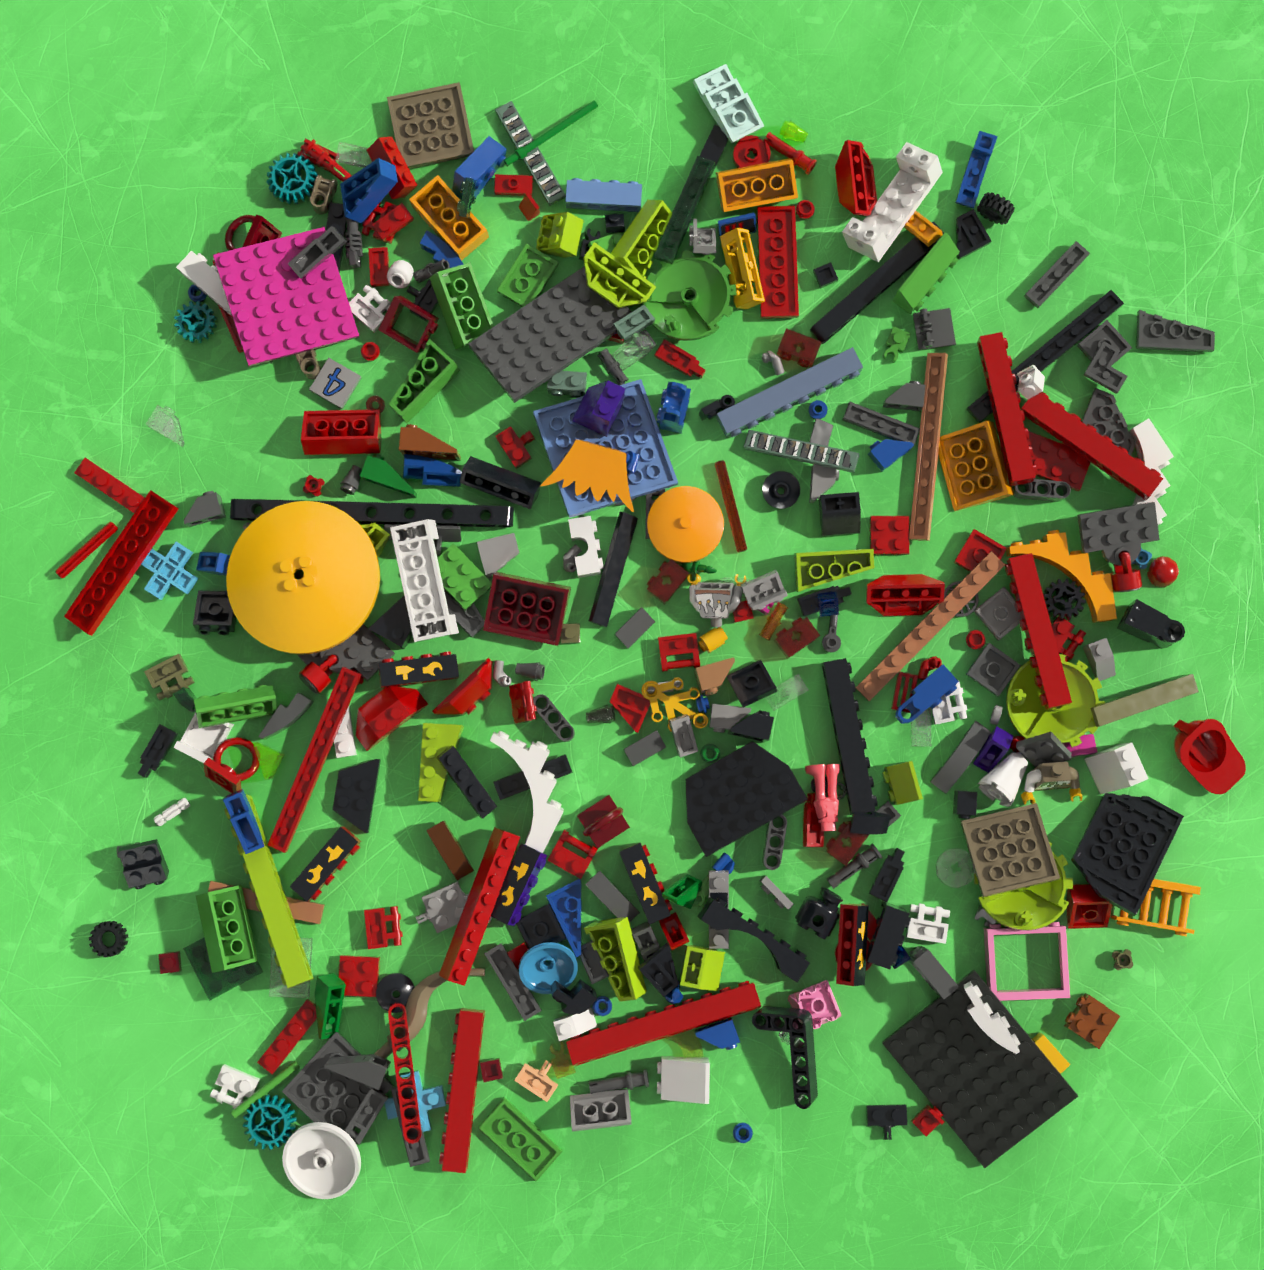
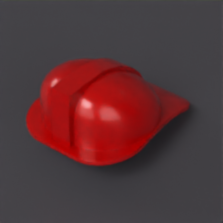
[1174,719,1246,794]

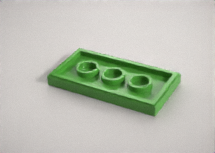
[478,1097,563,1182]

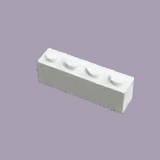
[176,251,232,316]

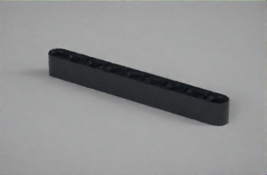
[810,222,944,344]

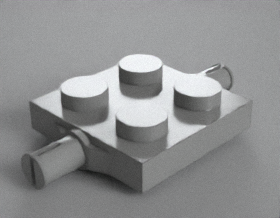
[415,881,469,933]

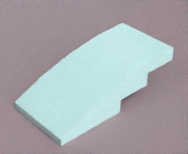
[693,64,764,143]

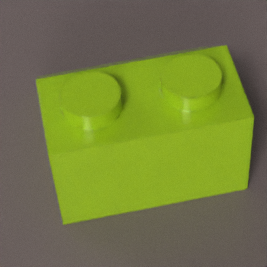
[882,761,923,805]

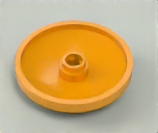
[647,486,724,563]

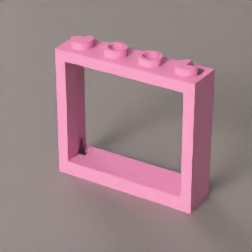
[984,922,1070,1001]

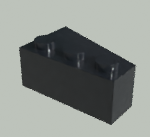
[368,596,413,649]
[866,901,911,969]

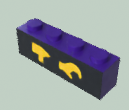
[491,843,547,926]

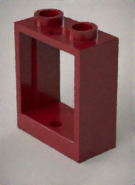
[378,295,439,353]

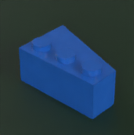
[340,158,398,224]

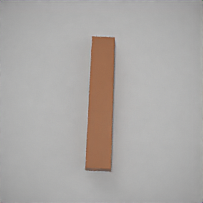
[208,881,325,924]

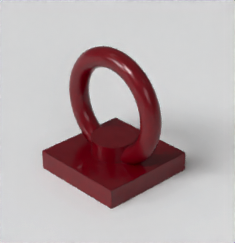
[225,215,282,251]
[577,795,630,848]

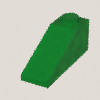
[360,454,417,498]
[315,973,346,1040]

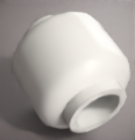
[387,260,414,288]

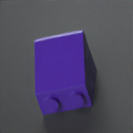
[572,381,626,437]

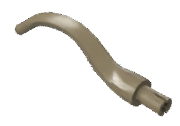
[374,968,485,1059]

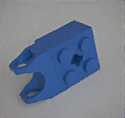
[657,382,691,434]
[895,664,959,724]

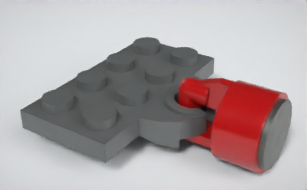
[1077,502,1160,592]
[299,624,395,694]

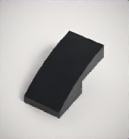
[849,811,891,834]

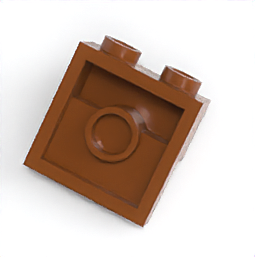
[1064,993,1120,1049]

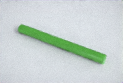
[231,1061,300,1118]

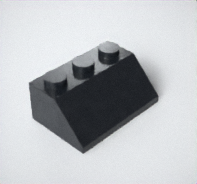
[727,710,774,742]

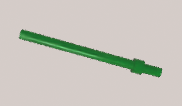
[504,100,598,167]

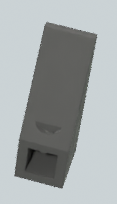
[324,1054,391,1090]

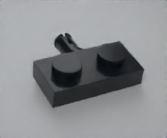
[407,279,438,322]
[866,1104,907,1140]

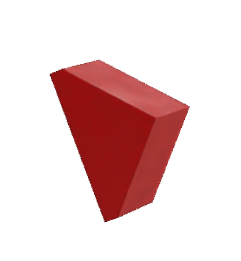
[659,912,690,950]

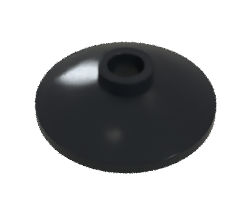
[762,471,800,509]
[376,973,415,1013]

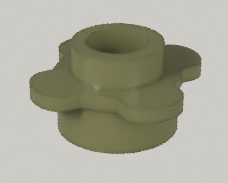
[1112,949,1133,970]

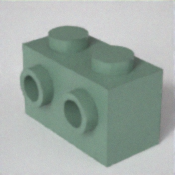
[547,371,587,398]

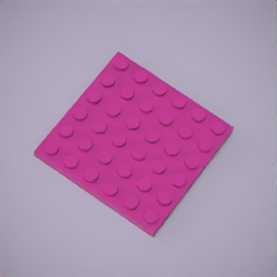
[213,227,359,367]

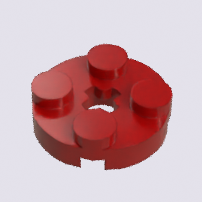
[733,135,771,168]

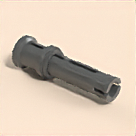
[826,843,883,889]
[589,1069,649,1094]

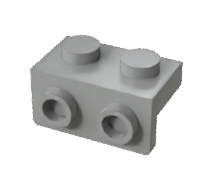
[689,219,716,255]
[741,570,788,610]

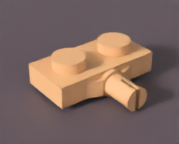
[514,1060,558,1102]

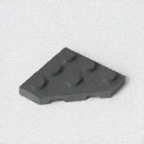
[1081,388,1136,456]

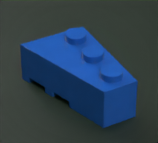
[452,136,507,206]

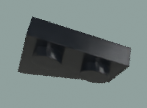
[956,209,992,260]
[638,943,679,997]

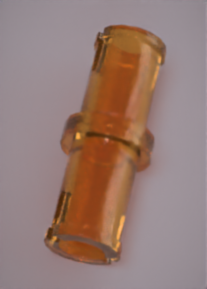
[759,602,788,641]

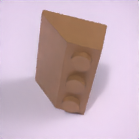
[694,657,735,696]

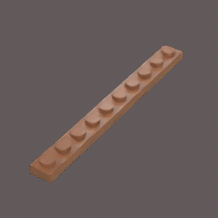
[909,353,948,541]
[855,551,1005,701]

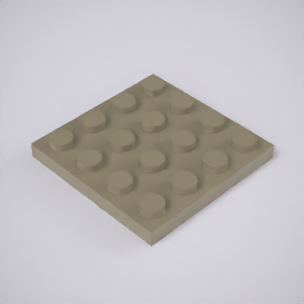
[387,82,474,169]
[960,803,1060,897]

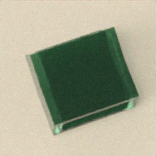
[174,687,198,712]

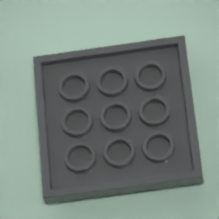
[282,1032,394,1131]

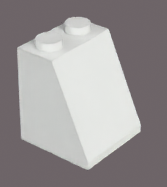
[1084,742,1149,794]
[657,1056,710,1104]

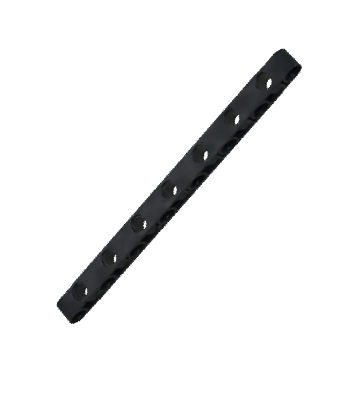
[230,499,514,528]

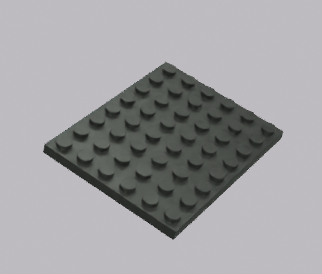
[882,970,1078,1168]

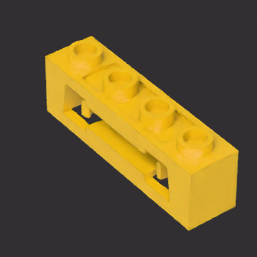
[720,228,765,309]

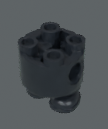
[795,887,843,939]

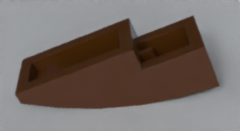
[426,820,474,880]

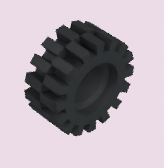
[977,192,1015,225]
[89,921,129,957]

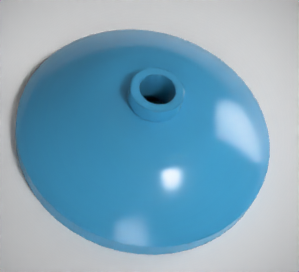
[519,942,578,994]

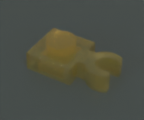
[550,1041,576,1079]

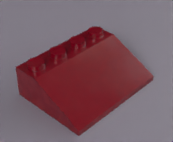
[483,572,571,646]

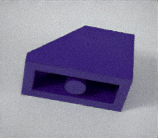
[973,726,1013,773]

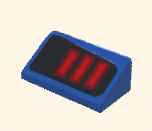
[717,213,756,237]

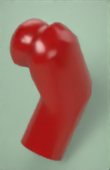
[918,656,942,680]

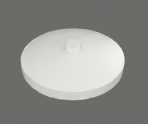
[282,1122,361,1199]

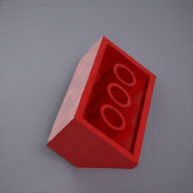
[301,409,382,455]

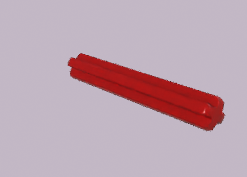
[55,521,118,578]

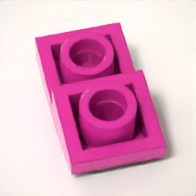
[1062,734,1098,758]

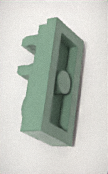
[613,305,655,340]

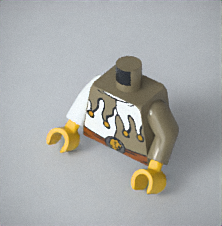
[1021,762,1083,805]

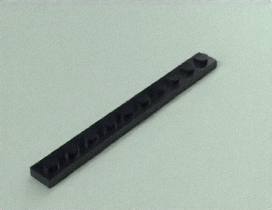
[967,290,1124,423]

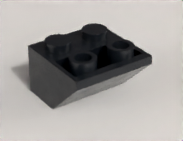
[818,492,861,536]

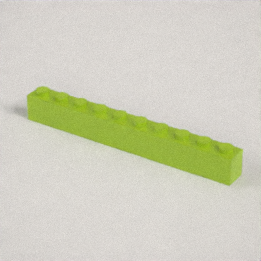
[225,795,314,988]

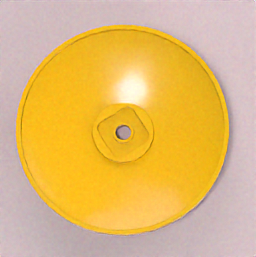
[226,501,380,654]

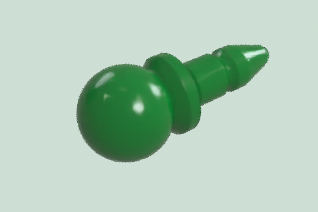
[681,561,717,574]

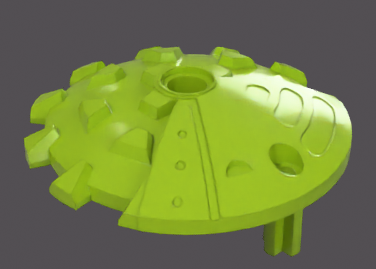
[1006,654,1105,748]
[974,842,1073,931]

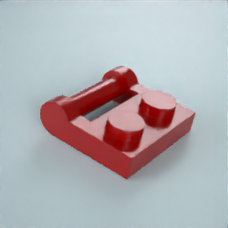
[658,633,700,672]
[548,830,598,879]

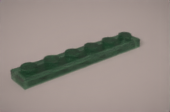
[654,156,715,264]

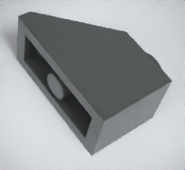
[883,381,926,411]
[184,491,226,527]

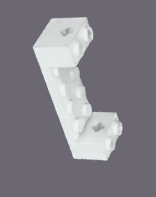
[842,142,943,262]
[390,519,459,642]

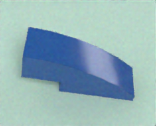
[420,230,463,268]
[403,454,462,487]
[223,789,264,854]

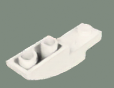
[964,981,1020,1054]

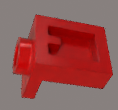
[911,1104,944,1137]

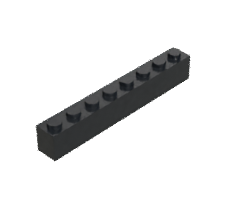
[822,658,878,815]

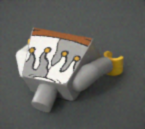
[687,573,747,627]

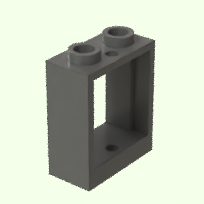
[907,946,959,999]

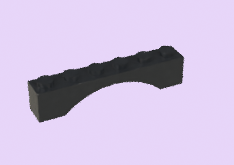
[697,897,810,983]

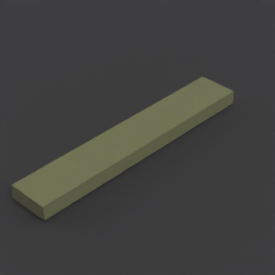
[1090,674,1199,727]

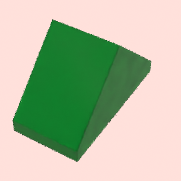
[662,874,702,909]

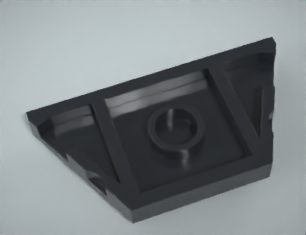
[333,759,381,833]

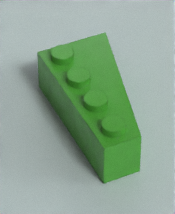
[389,339,460,423]

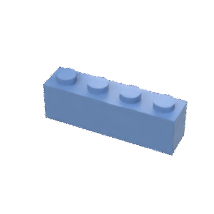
[566,178,642,212]

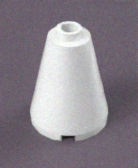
[978,752,1028,807]

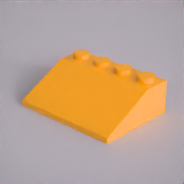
[938,421,1014,511]

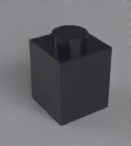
[953,791,977,819]

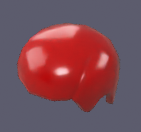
[1147,556,1179,588]

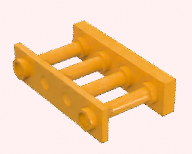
[1111,879,1201,936]

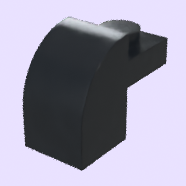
[550,979,597,1015]

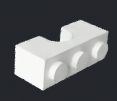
[568,516,604,578]

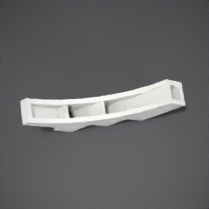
[1129,418,1174,525]
[490,731,564,853]

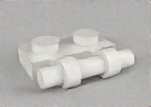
[349,285,391,333]
[931,680,967,725]
[906,903,950,944]
[210,1064,260,1111]

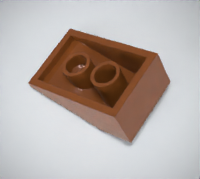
[399,424,461,461]

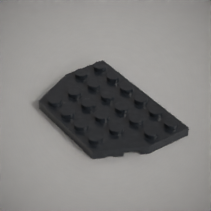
[685,741,808,857]
[1071,793,1184,916]

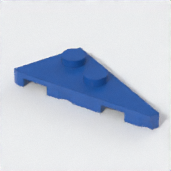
[546,879,581,957]

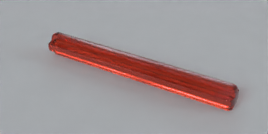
[715,460,747,552]

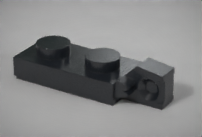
[797,586,852,617]
[138,724,178,778]
[869,848,905,903]

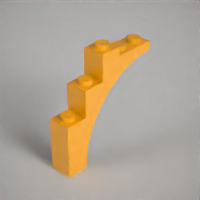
[1006,530,1117,623]

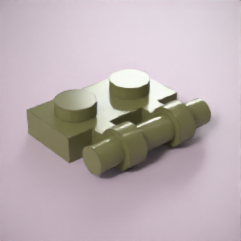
[144,654,195,700]

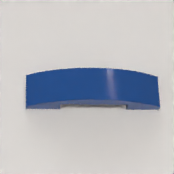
[956,131,998,208]

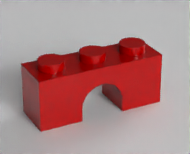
[366,136,418,199]

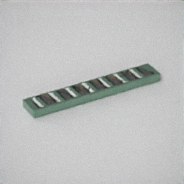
[495,101,566,206]
[744,430,860,473]

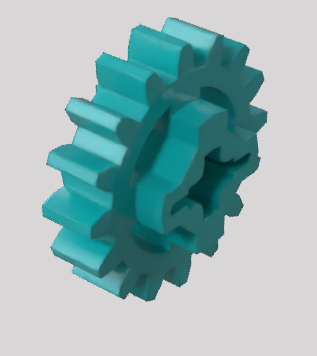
[174,301,217,343]

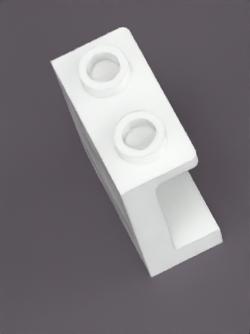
[174,709,234,763]

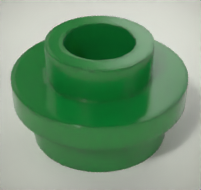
[700,744,720,763]

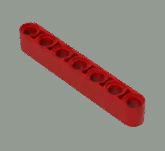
[388,1003,421,1144]

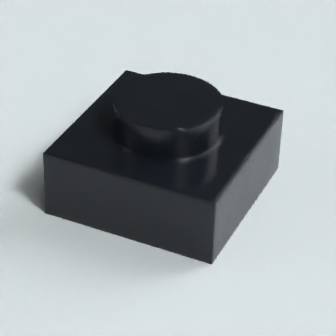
[605,214,625,233]
[813,262,838,289]

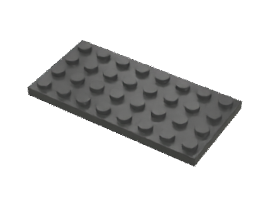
[469,266,632,403]

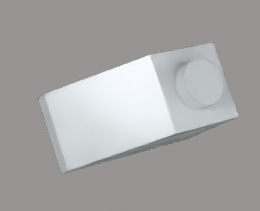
[553,1007,597,1041]

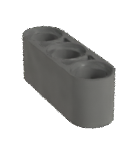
[1012,479,1071,502]
[533,694,575,742]
[762,815,787,870]

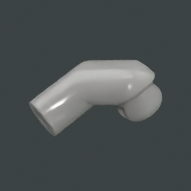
[761,351,785,375]
[563,544,582,573]
[493,660,511,687]

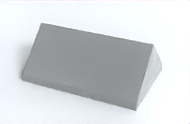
[570,1089,632,1132]

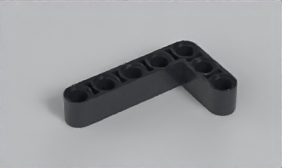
[752,1006,818,1109]

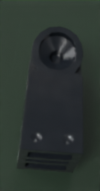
[1117,599,1185,648]

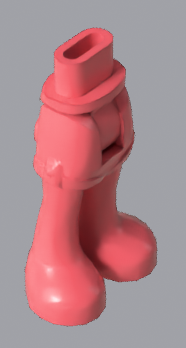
[805,764,840,832]

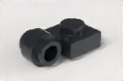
[699,395,735,421]

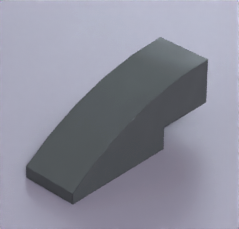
[288,226,347,279]
[258,692,314,739]
[585,871,640,923]
[631,921,661,961]

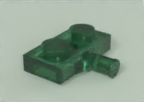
[457,177,476,218]

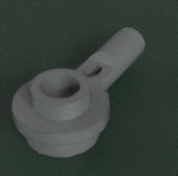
[822,614,841,653]

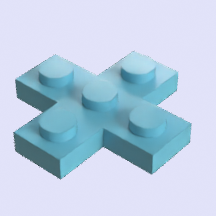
[141,542,199,600]
[385,1070,446,1132]

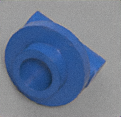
[626,451,640,474]
[712,852,735,874]
[665,981,683,1004]

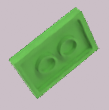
[497,243,559,307]
[437,543,492,611]

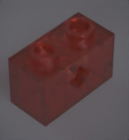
[777,329,822,368]
[646,559,689,605]
[774,617,820,659]
[825,820,869,866]

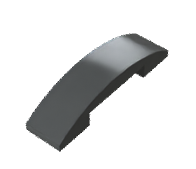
[930,720,991,794]

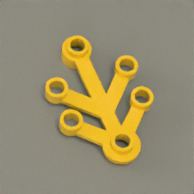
[641,677,708,732]

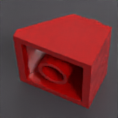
[1066,884,1112,929]

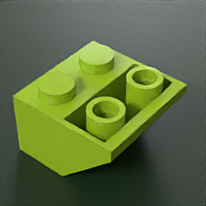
[536,212,584,258]
[680,944,725,991]

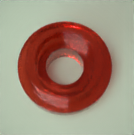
[366,396,385,413]

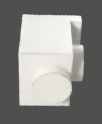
[1017,365,1045,400]

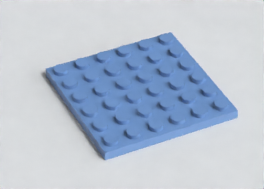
[533,379,678,518]

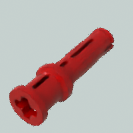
[764,132,817,175]
[303,139,352,182]

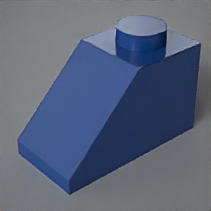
[868,439,914,472]
[196,552,230,576]
[695,1017,740,1050]

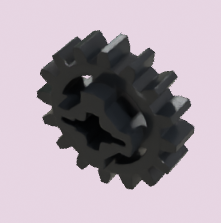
[1043,579,1086,621]

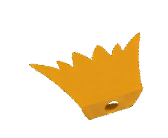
[540,439,634,512]

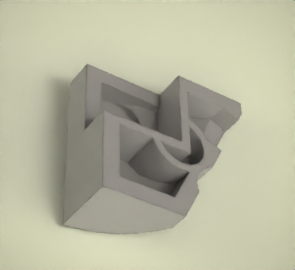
[477,533,519,579]

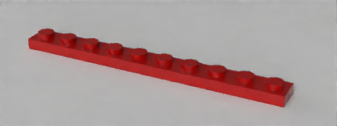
[268,667,362,853]

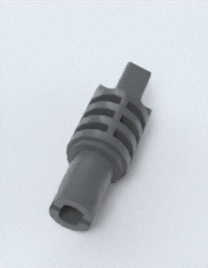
[345,218,363,268]

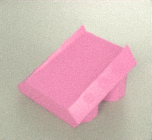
[788,980,842,1029]

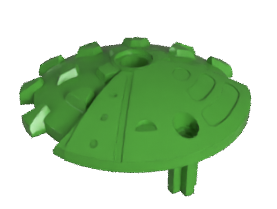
[643,251,737,341]

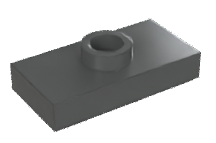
[580,941,609,984]

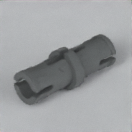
[414,259,450,283]
[597,349,629,386]

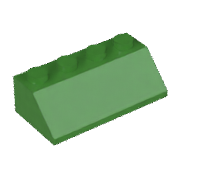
[893,232,960,315]
[430,262,494,350]
[194,685,277,728]
[196,885,258,973]

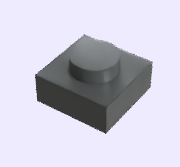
[875,801,901,827]

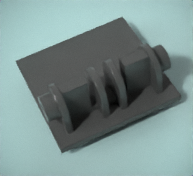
[913,308,956,350]

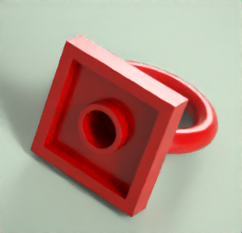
[204,737,261,793]

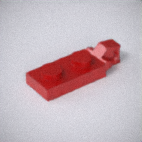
[654,339,705,379]
[803,793,824,847]

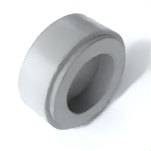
[990,705,1003,725]

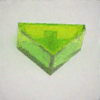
[253,742,285,780]

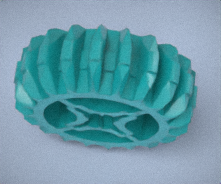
[267,153,318,204]
[243,1095,297,1150]

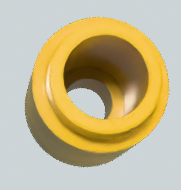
[698,627,728,653]

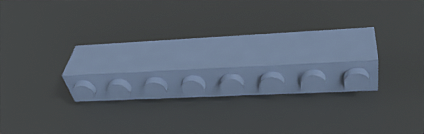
[716,347,863,437]

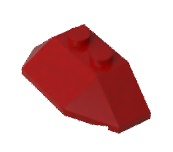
[835,140,877,216]
[866,574,945,616]
[432,658,493,715]
[355,686,429,751]

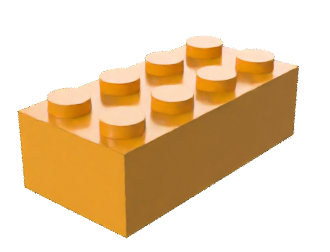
[716,158,798,212]
[409,175,489,261]

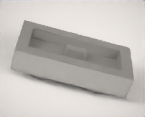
[669,714,698,758]
[759,875,794,910]

